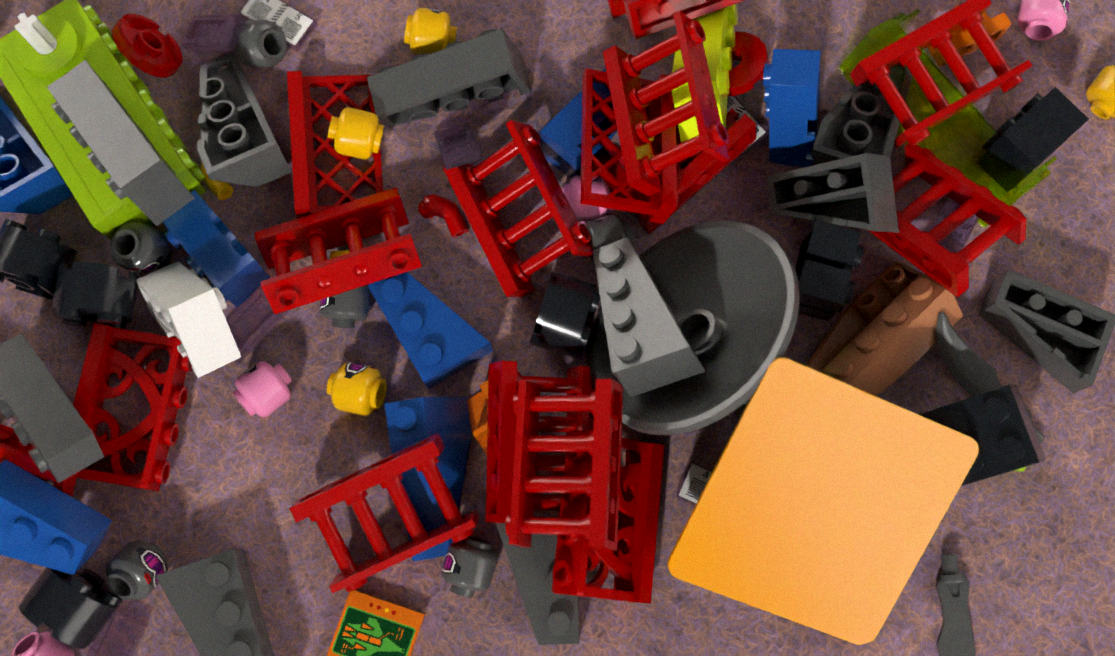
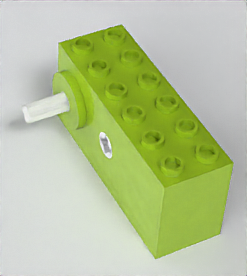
[0,0,207,240]

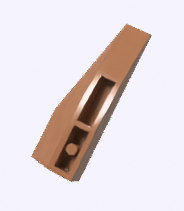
[806,261,963,396]

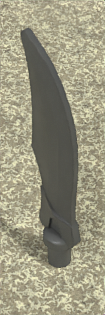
[936,312,1045,444]
[936,554,976,656]

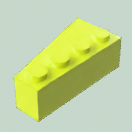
[672,4,738,142]

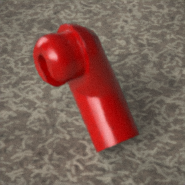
[418,194,469,238]

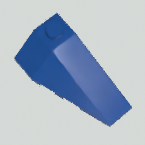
[0,96,73,215]

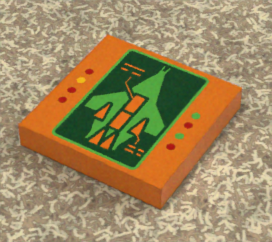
[326,590,426,656]

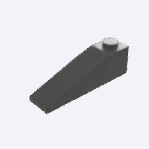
[197,51,291,187]
[811,63,913,164]

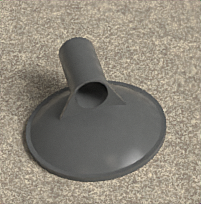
[588,220,799,435]

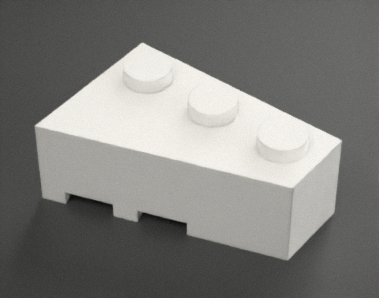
[136,261,241,378]

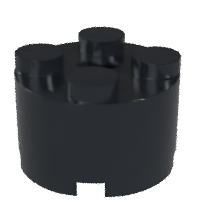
[0,219,77,299]
[52,261,139,329]
[529,271,600,357]
[18,567,123,649]

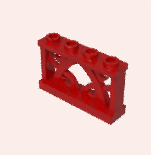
[73,323,193,492]
[552,430,664,604]

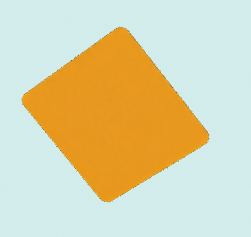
[667,357,979,645]

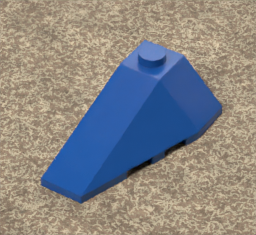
[384,396,473,562]

